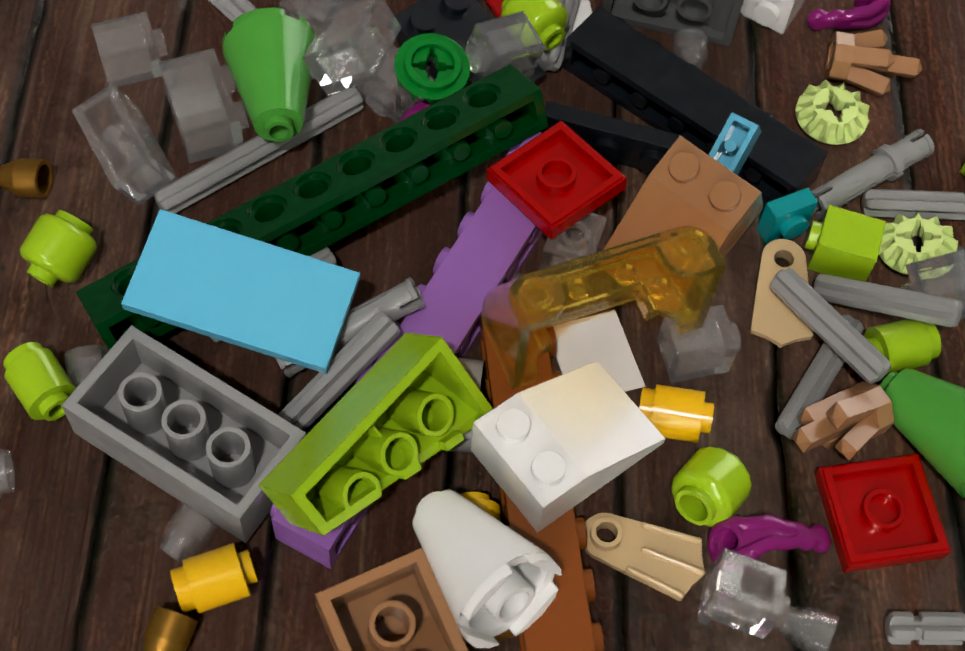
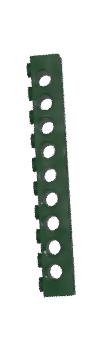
[76,64,549,350]

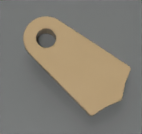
[750,239,813,348]
[585,513,705,601]

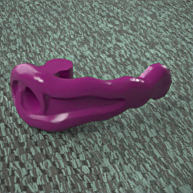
[807,0,891,31]
[707,514,831,568]

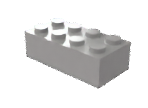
[61,325,306,543]

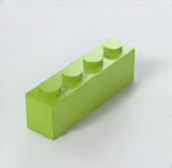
[258,332,493,536]

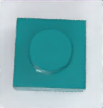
[756,188,818,244]

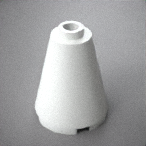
[412,490,562,648]

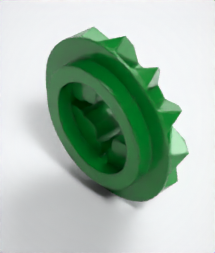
[394,33,470,105]

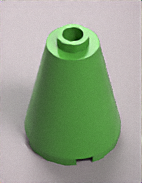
[222,7,317,142]
[880,367,965,498]

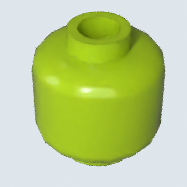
[501,0,568,53]
[19,209,97,288]
[671,447,752,527]

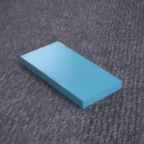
[121,209,360,374]

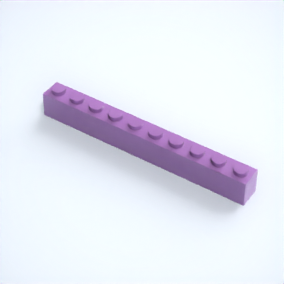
[270,132,543,569]

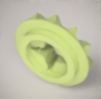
[795,79,870,145]
[879,211,958,276]

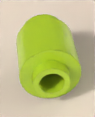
[864,319,941,376]
[3,342,76,421]

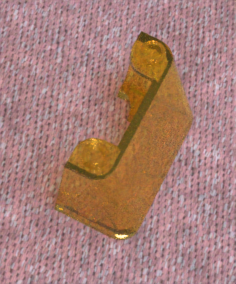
[482,226,727,389]

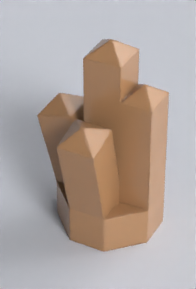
[825,29,922,97]
[792,381,894,461]

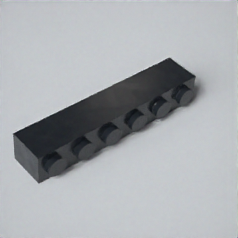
[562,6,828,202]

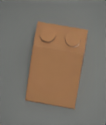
[594,136,763,324]
[315,548,468,651]

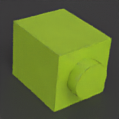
[804,205,886,282]

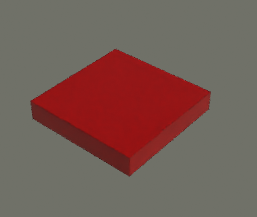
[487,121,627,240]
[814,454,951,573]

